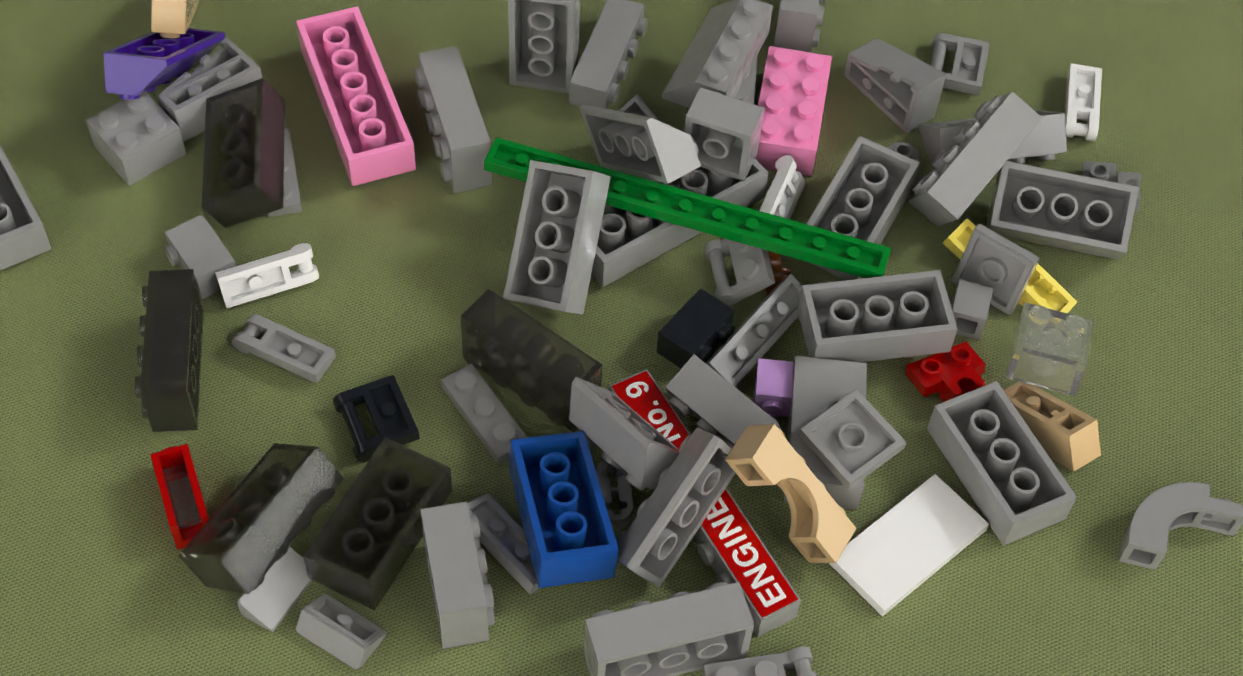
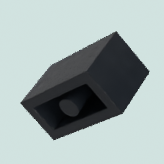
[656,288,735,368]

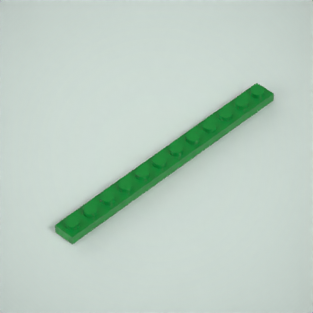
[484,137,892,278]

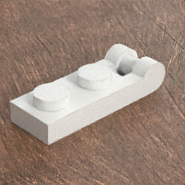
[1065,63,1102,142]
[759,155,805,219]
[215,243,319,308]

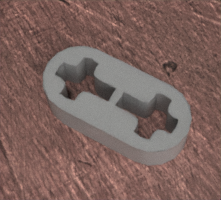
[596,460,633,529]

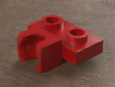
[905,341,986,402]

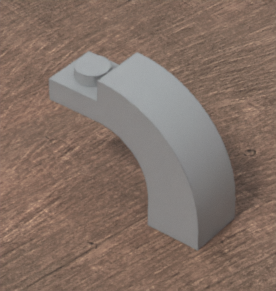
[1118,482,1243,570]

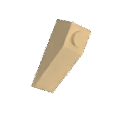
[1004,379,1101,472]

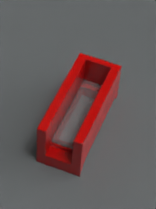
[150,444,215,550]

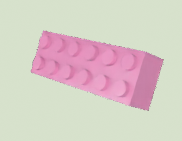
[296,6,416,186]

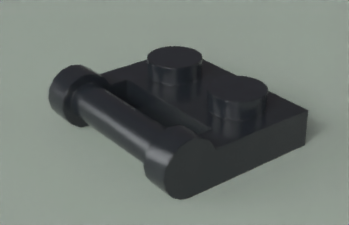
[333,375,420,462]

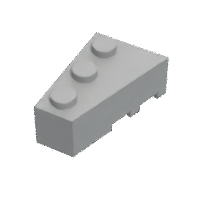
[158,37,268,141]
[844,38,946,134]

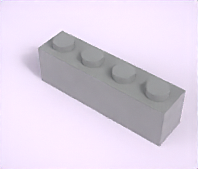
[569,0,648,109]

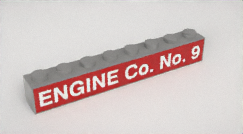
[609,369,801,637]

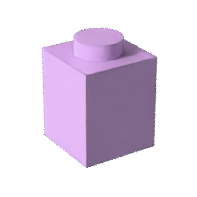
[753,358,794,418]

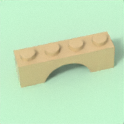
[725,424,856,563]

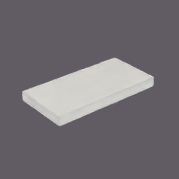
[829,474,989,617]

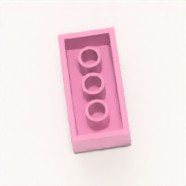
[755,46,832,177]

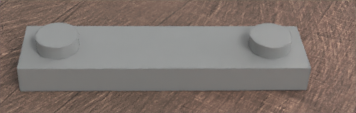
[706,274,802,387]

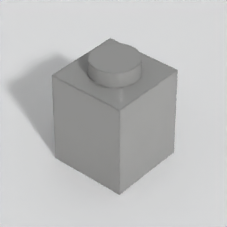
[951,279,994,340]

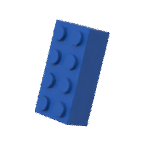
[509,431,619,588]

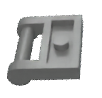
[930,33,990,96]
[704,239,775,306]

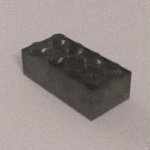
[201,78,285,228]
[135,269,204,432]
[461,289,603,432]
[303,437,452,611]
[178,443,344,594]

